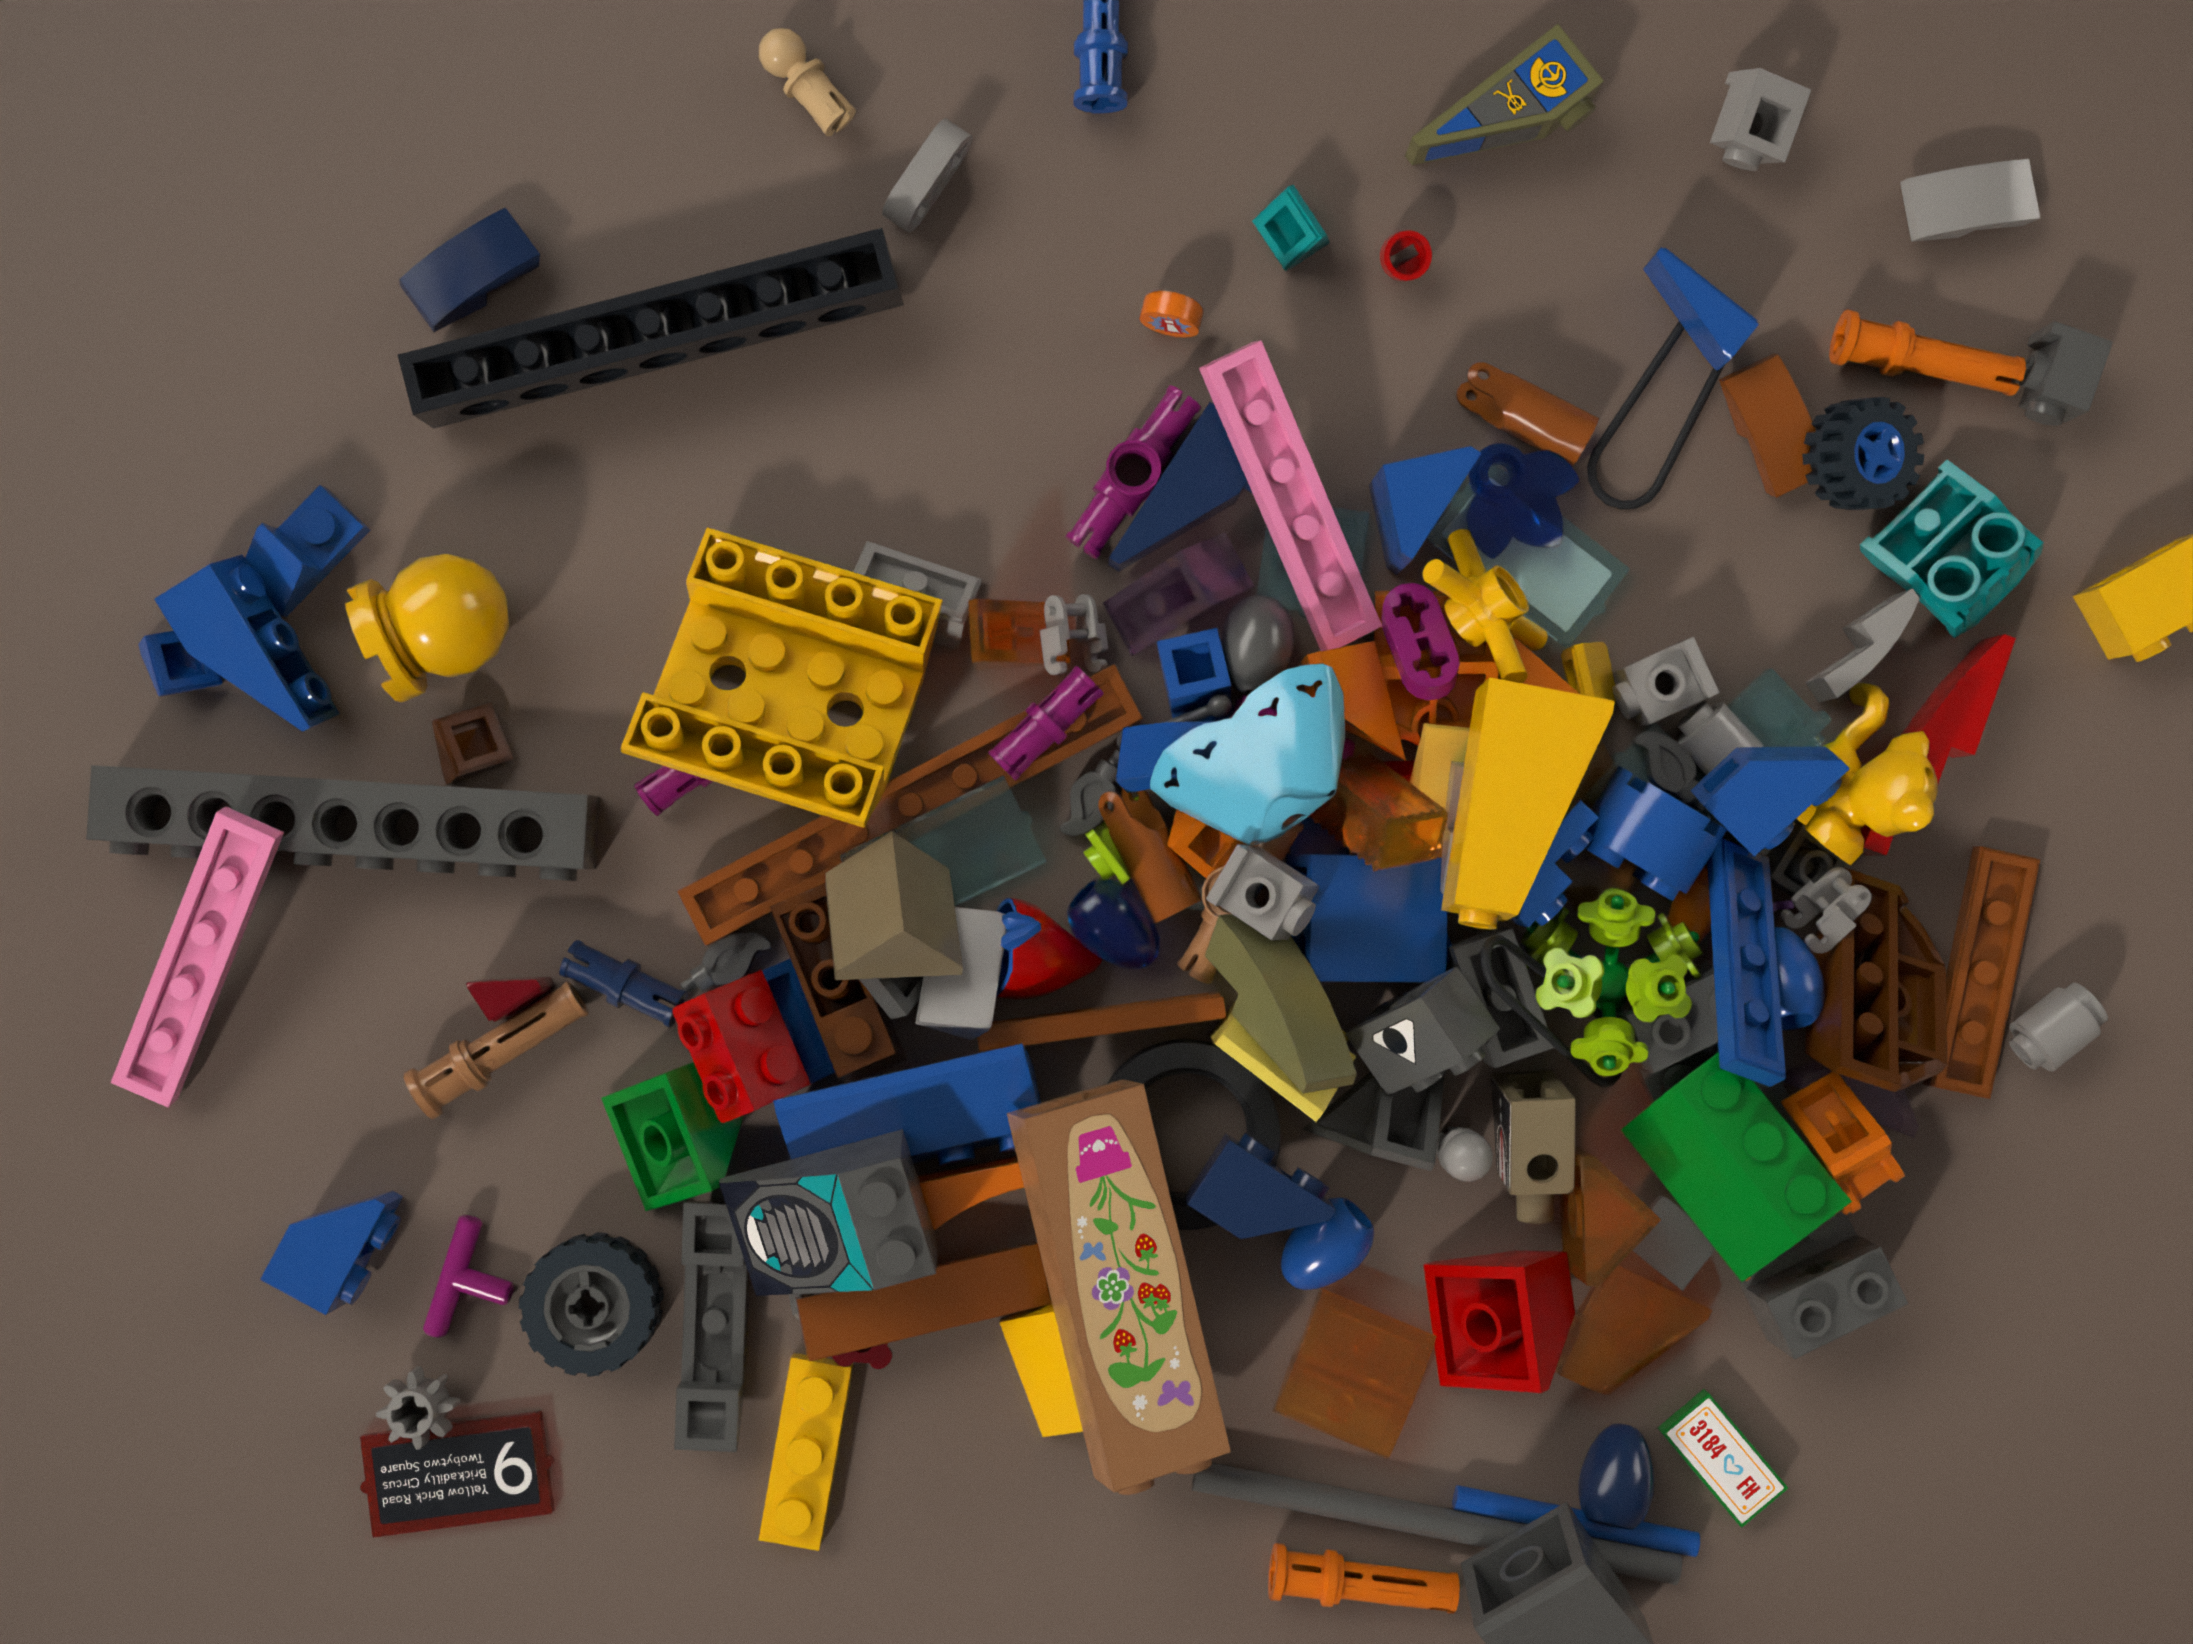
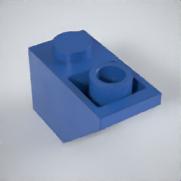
[1690,746,1850,857]
[260,1191,403,1315]

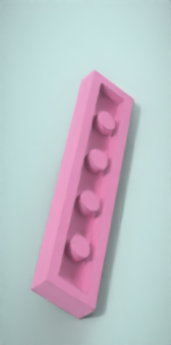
[1199,340,1382,651]
[111,806,284,1108]

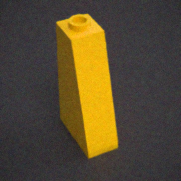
[1441,677,1615,929]

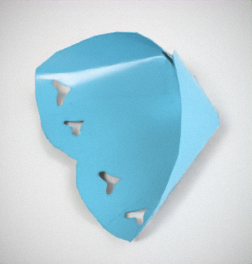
[1150,664,1345,846]

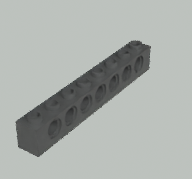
[86,765,600,881]

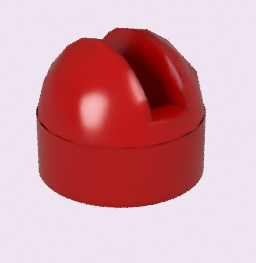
[1380,230,1432,281]

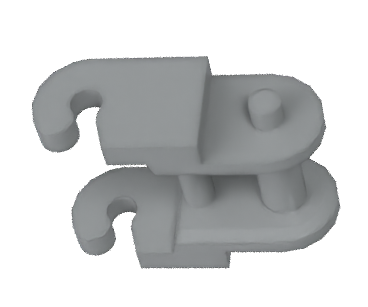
[1040,594,1108,675]
[1780,867,1871,953]

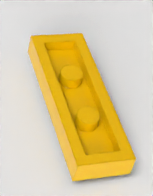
[758,1353,854,1551]

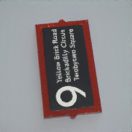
[360,1410,555,1538]

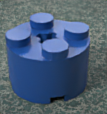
[1586,765,1727,901]

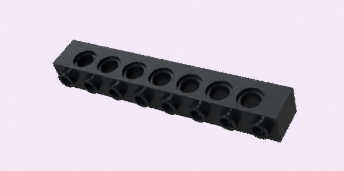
[397,228,904,429]

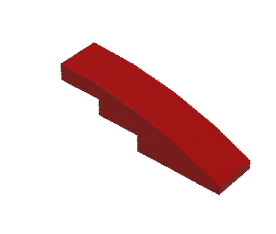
[1860,634,2016,856]

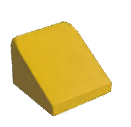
[1561,642,1616,701]

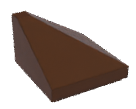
[432,702,513,785]

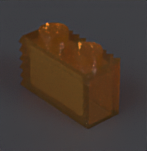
[1308,752,1449,872]

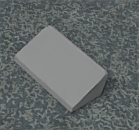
[853,541,982,649]
[915,907,1007,1040]

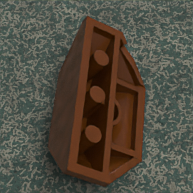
[1805,867,1948,1092]

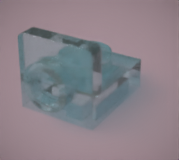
[1728,668,1832,747]

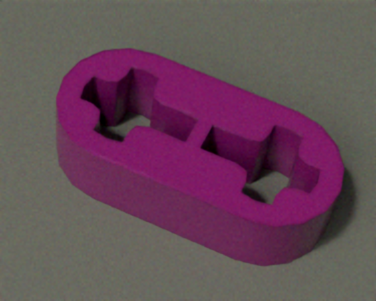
[1381,583,1460,700]

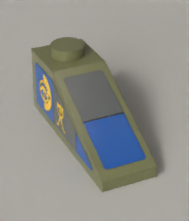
[1405,24,1604,165]

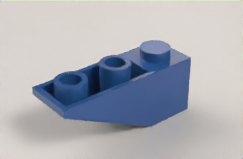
[154,554,340,732]

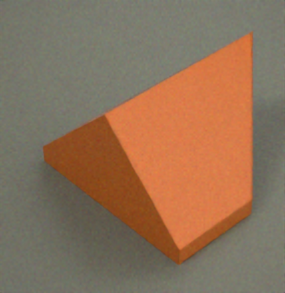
[1298,641,1406,761]

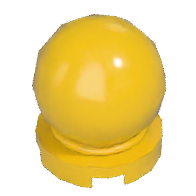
[345,554,509,702]

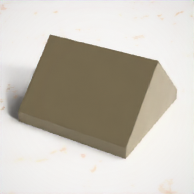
[825,831,963,980]

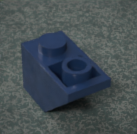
[1185,1133,1336,1239]

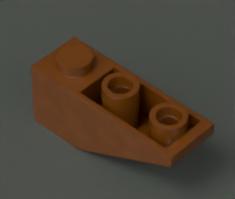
[770,883,907,1083]

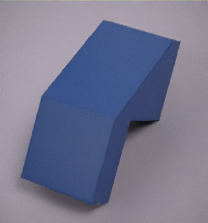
[1157,628,1233,722]

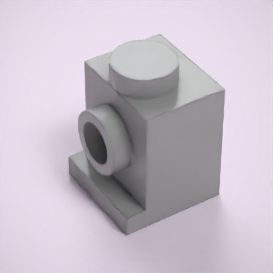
[1710,68,1811,171]
[1612,637,1720,727]
[1206,844,1320,940]

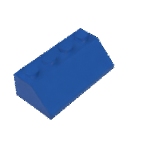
[773,1043,1041,1167]

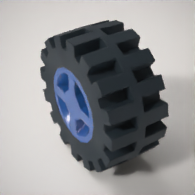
[1802,397,1924,510]

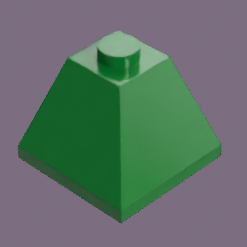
[601,1061,744,1211]

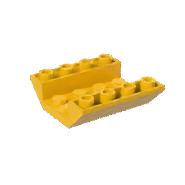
[620,527,943,828]

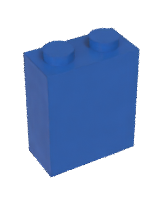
[1286,854,1451,982]

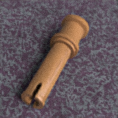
[403,981,589,1120]

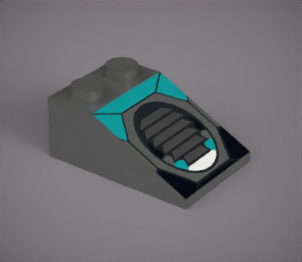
[719,1129,938,1296]

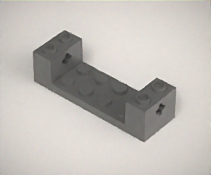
[1616,958,1909,1359]

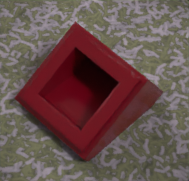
[466,977,555,1022]

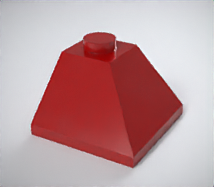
[1423,1250,1575,1393]

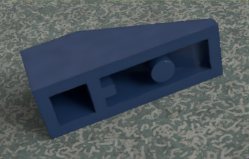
[1109,402,1253,572]

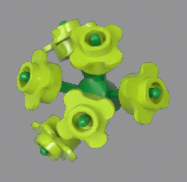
[1521,888,1703,1076]

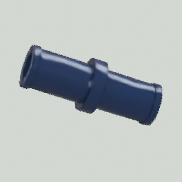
[559,940,688,1028]

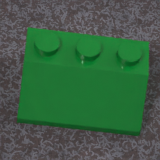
[1620,1052,1852,1283]

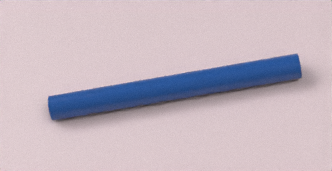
[1452,1485,1700,1557]

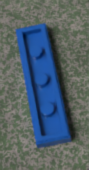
[1707,838,1786,1087]

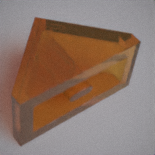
[968,599,1071,670]

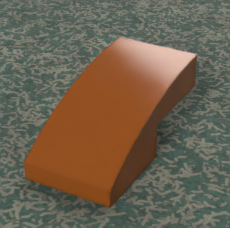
[1719,353,1816,498]

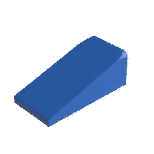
[1643,247,1759,371]

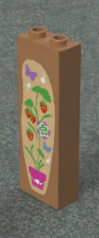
[1007,1079,1231,1495]

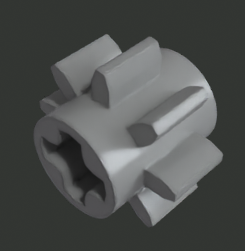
[376,1366,461,1450]

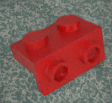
[672,969,811,1123]

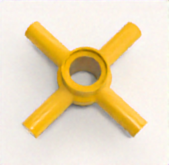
[1423,529,1548,683]

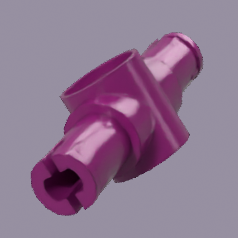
[1065,385,1201,559]

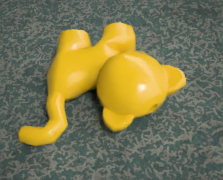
[1796,683,1938,866]

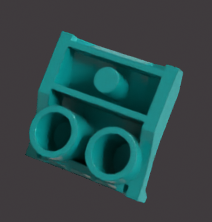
[1860,459,2044,638]

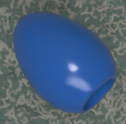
[1774,927,1825,1030]
[1281,1197,1375,1290]

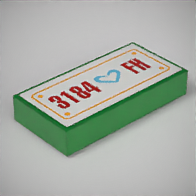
[1657,1389,1788,1528]

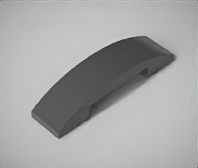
[674,1200,749,1452]

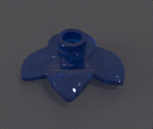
[1466,443,1580,559]

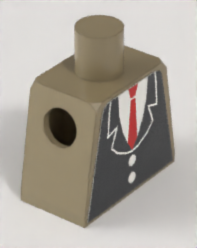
[1491,1070,1575,1224]

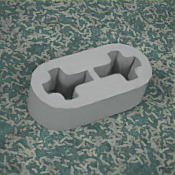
[882,118,973,233]

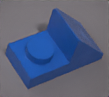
[245,485,371,617]

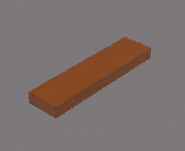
[1923,846,2041,1099]
[977,991,1226,1052]
[795,1242,1052,1362]

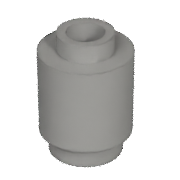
[1677,701,1764,775]
[2009,982,2108,1072]

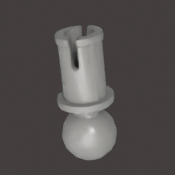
[1436,1126,1493,1182]

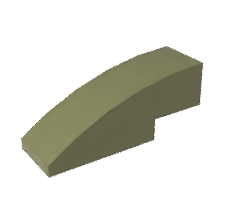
[1205,914,1357,1094]

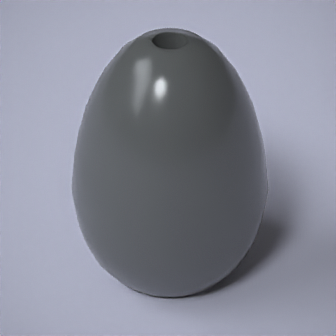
[1221,595,1295,696]

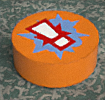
[1139,291,1204,338]

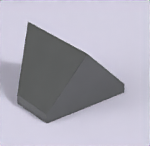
[1303,1072,1444,1171]

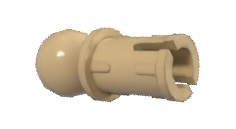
[759,28,856,136]

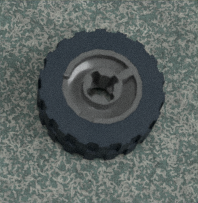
[518,1232,664,1377]

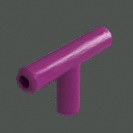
[423,1215,514,1338]

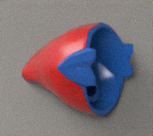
[996,898,1103,1000]

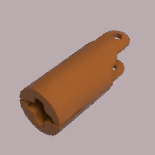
[1456,362,1599,467]
[1098,788,1202,924]

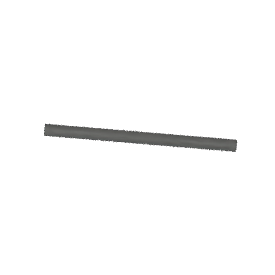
[1192,1462,1682,1585]

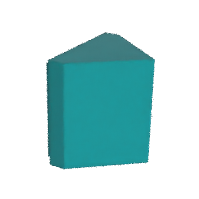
[1252,185,1330,271]

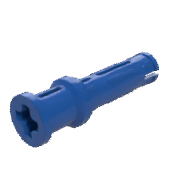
[1073,0,1128,113]

